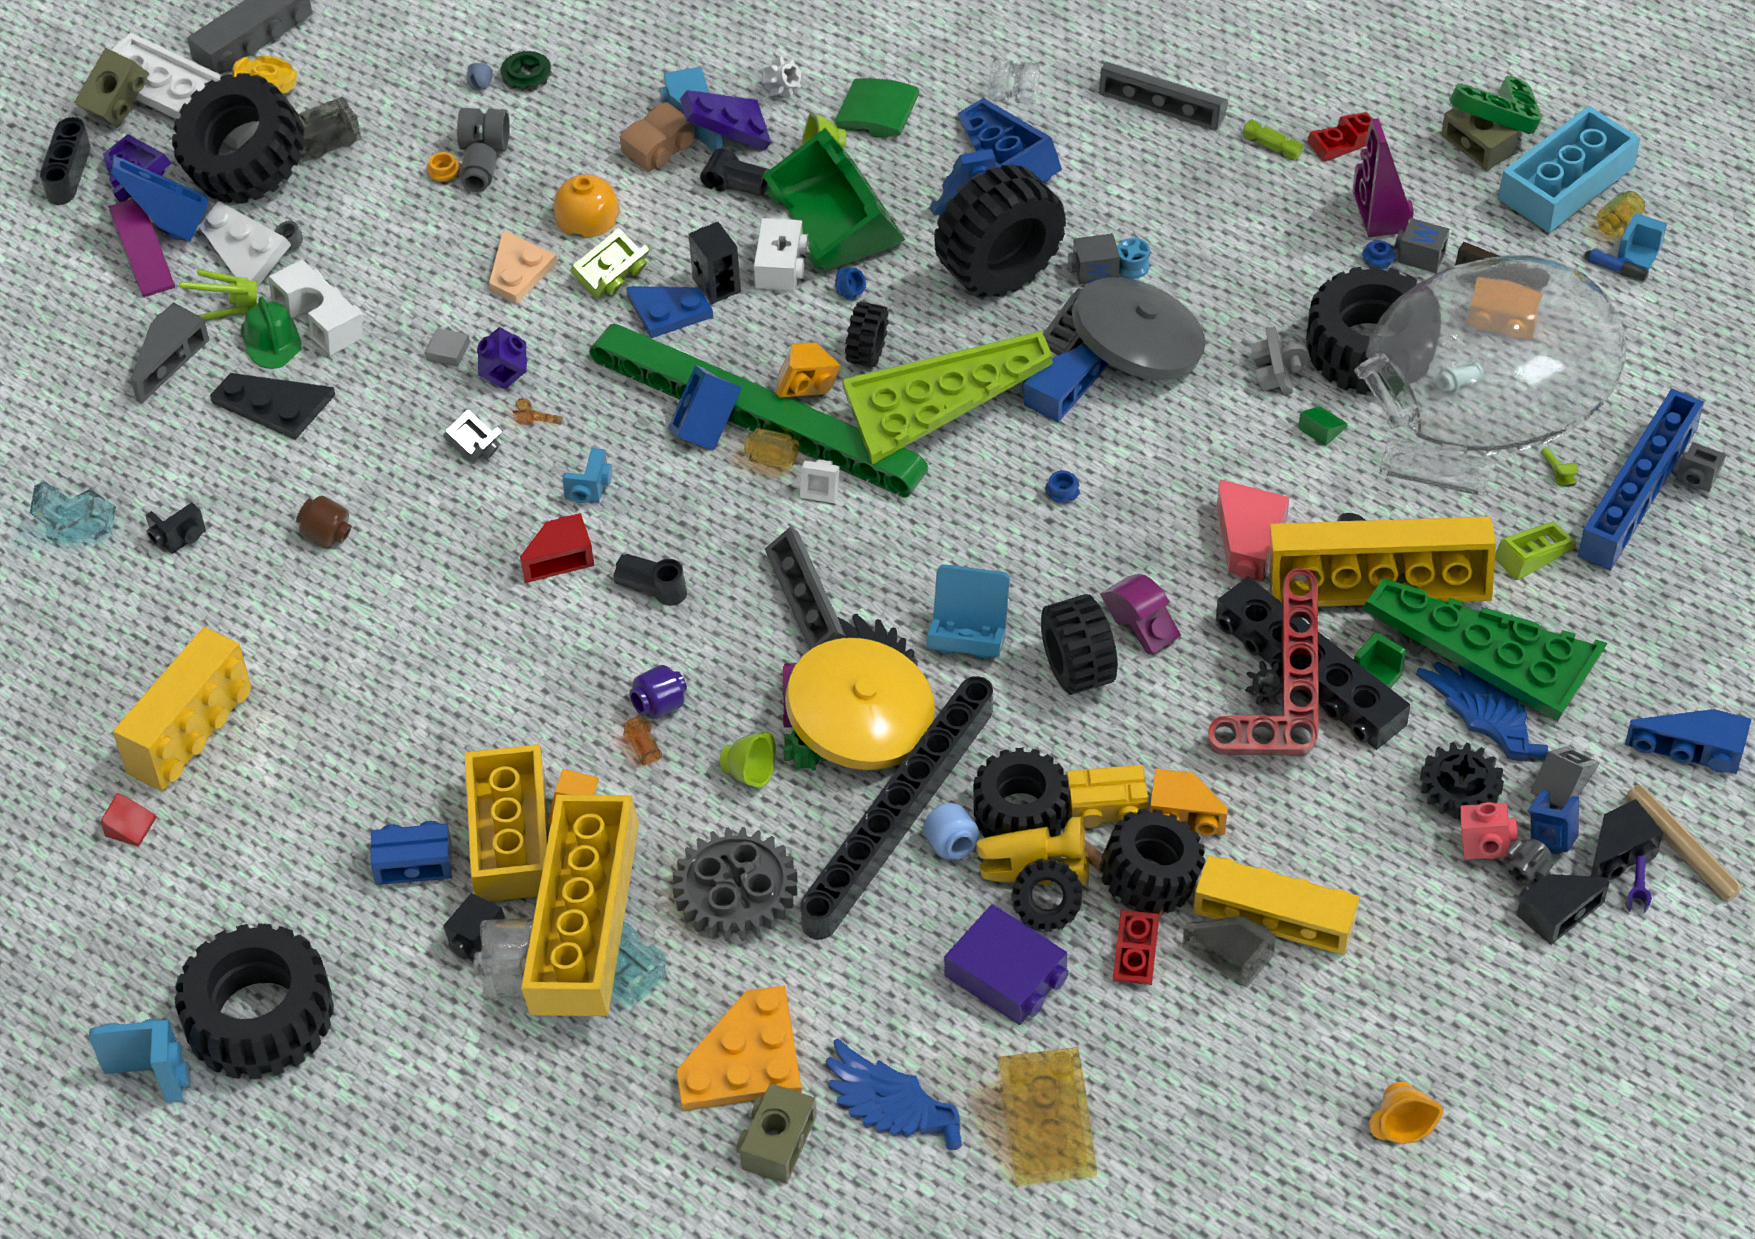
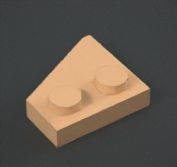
[489,231,557,304]

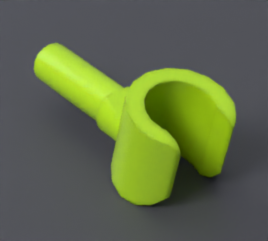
[1541,447,1578,485]

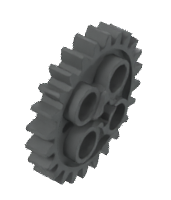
[672,827,798,941]

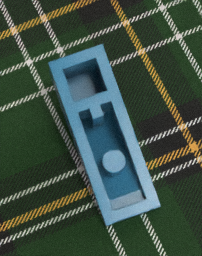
[660,66,723,152]

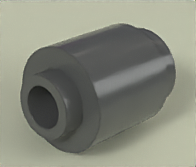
[460,143,497,192]

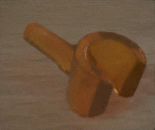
[512,398,563,425]

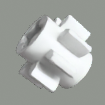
[762,57,802,98]

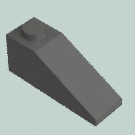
[131,302,210,404]

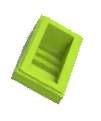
[1495,521,1577,580]

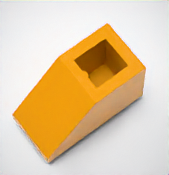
[776,342,841,397]
[1150,768,1228,836]

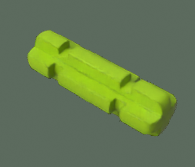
[1242,119,1303,160]

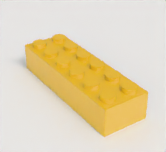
[1269,516,1496,607]
[521,795,639,1016]

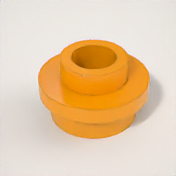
[427,152,460,182]

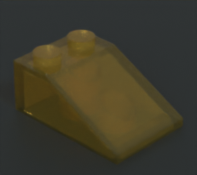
[998,1047,1097,1186]

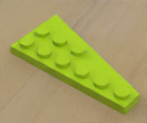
[842,331,1052,465]

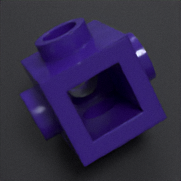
[477,327,527,388]

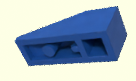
[110,155,207,242]
[1022,344,1110,422]

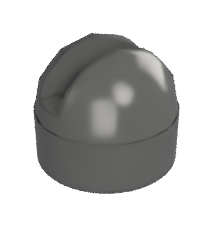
[274,221,303,250]

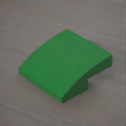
[835,78,920,138]

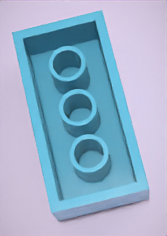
[1498,106,1640,233]

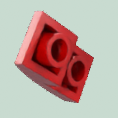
[1307,112,1384,162]
[1113,910,1160,985]

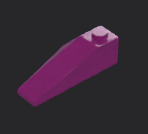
[1352,118,1414,238]

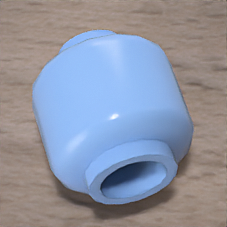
[923,803,979,860]

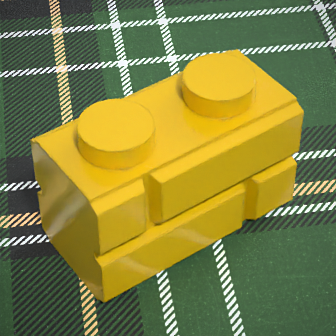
[1067,765,1148,828]

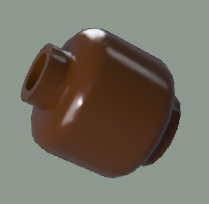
[296,495,352,548]

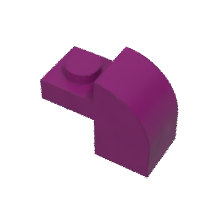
[1100,574,1181,654]

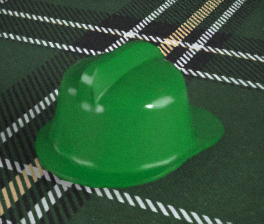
[241,296,302,369]

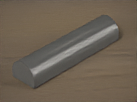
[1099,62,1228,131]
[765,527,847,650]

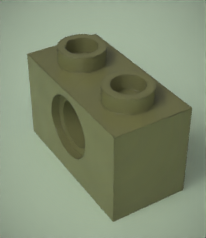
[74,47,150,128]
[1441,107,1519,171]
[736,1083,817,1184]

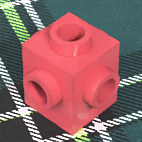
[1461,802,1518,860]

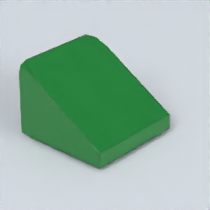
[1298,406,1348,446]

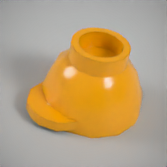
[1369,1082,1444,1144]

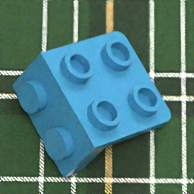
[926,564,1010,659]
[89,1019,190,1103]

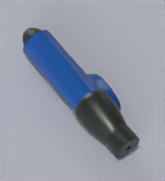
[1585,249,1649,281]

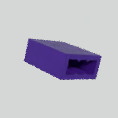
[944,904,1069,1026]

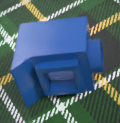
[1527,789,1579,855]

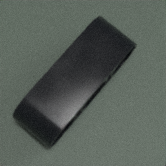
[40,117,91,205]

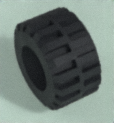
[1041,594,1118,695]
[973,747,1069,838]
[1100,809,1205,914]

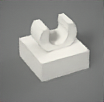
[800,459,839,503]

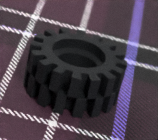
[845,301,889,367]
[1011,858,1083,932]

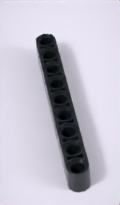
[800,676,993,940]

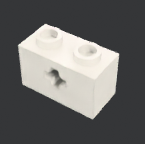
[754,218,809,291]

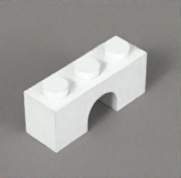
[269,260,364,356]

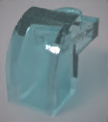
[30,481,116,544]

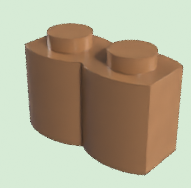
[620,102,695,172]

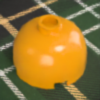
[553,174,620,238]

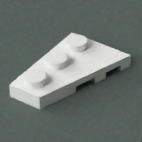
[199,201,291,287]

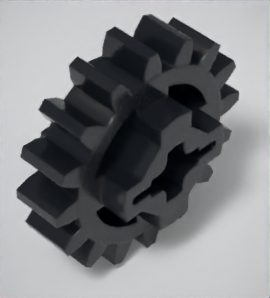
[1420,742,1504,819]

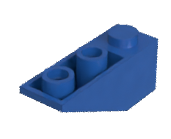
[1624,709,1751,774]

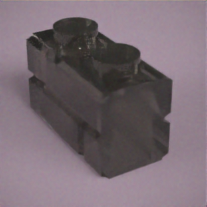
[299,96,362,162]

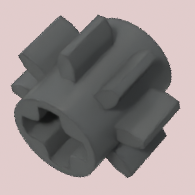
[1503,839,1554,886]

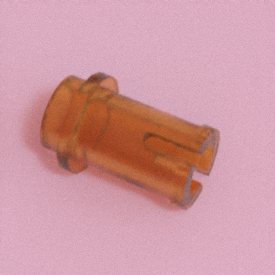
[623,717,662,766]

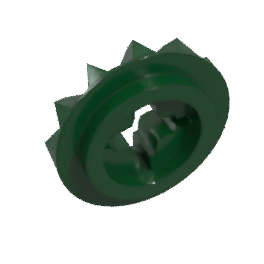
[500,51,552,91]

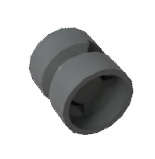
[457,108,510,151]

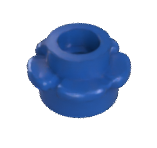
[1362,240,1396,269]
[835,267,866,300]
[1045,470,1080,503]

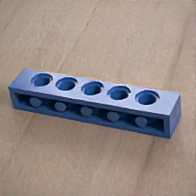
[1578,388,1704,571]

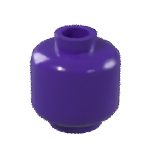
[629,665,687,719]

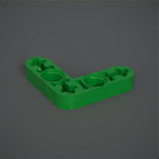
[1449,76,1542,134]

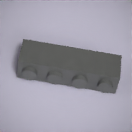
[187,0,313,74]

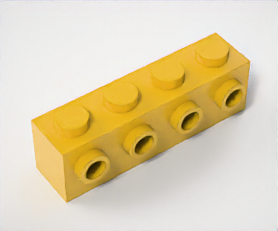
[1193,855,1360,955]

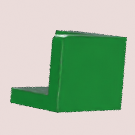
[1354,632,1406,688]

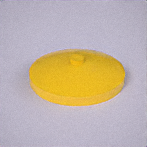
[785,638,935,770]

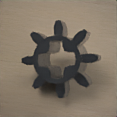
[1245,661,1282,706]

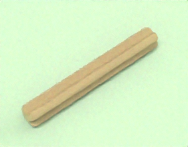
[1626,784,1741,901]

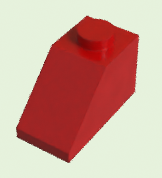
[520,513,594,583]

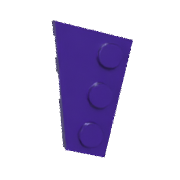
[680,90,771,151]
[103,134,171,202]

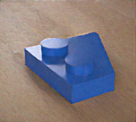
[930,149,995,216]
[626,286,713,338]

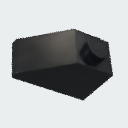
[1517,874,1610,945]

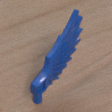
[1416,662,1548,761]
[826,1039,962,1150]

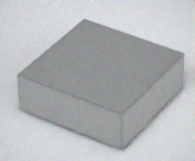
[425,328,470,367]

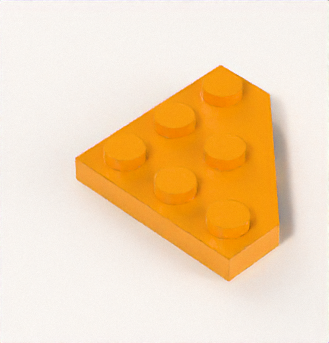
[677,985,802,1111]

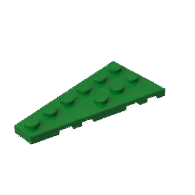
[1363,579,1608,722]

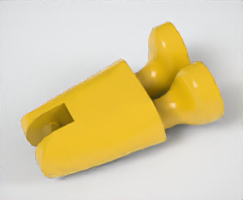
[976,817,1089,886]

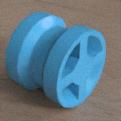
[1117,238,1150,279]

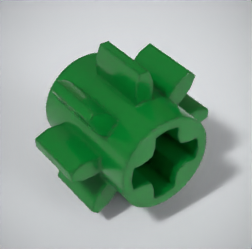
[783,730,827,771]

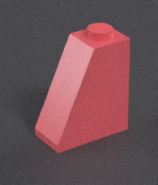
[1217,479,1290,581]

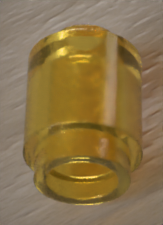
[1596,191,1645,237]
[744,428,799,469]

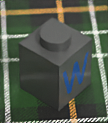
[1395,218,1450,273]
[1068,233,1120,285]

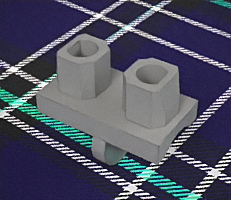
[1250,326,1310,394]

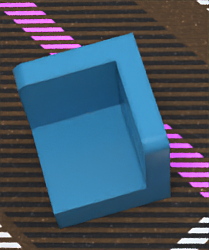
[1617,213,1667,270]

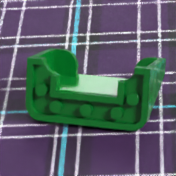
[763,127,905,271]

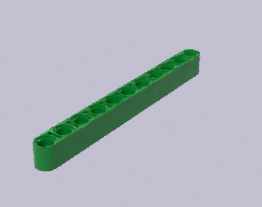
[589,324,928,498]

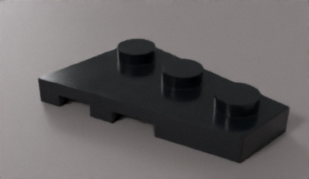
[210,373,336,440]

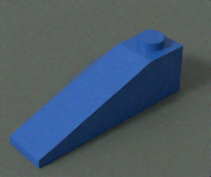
[958,98,1062,183]

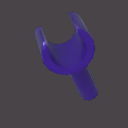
[1625,856,1652,913]

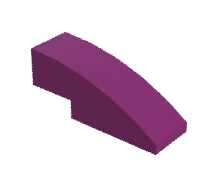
[108,198,175,298]

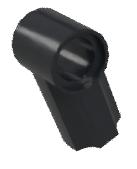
[700,148,770,196]
[613,554,687,606]

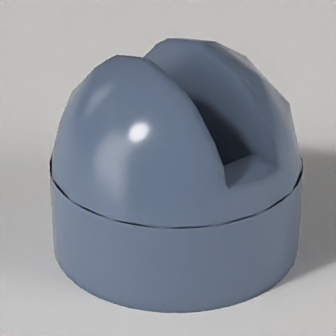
[466,63,493,91]

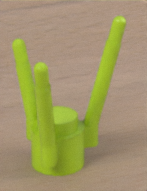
[179,269,257,321]

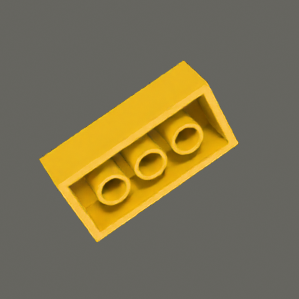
[112,627,251,791]
[465,744,549,902]

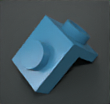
[562,448,612,503]

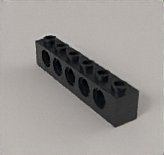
[1216,576,1411,750]

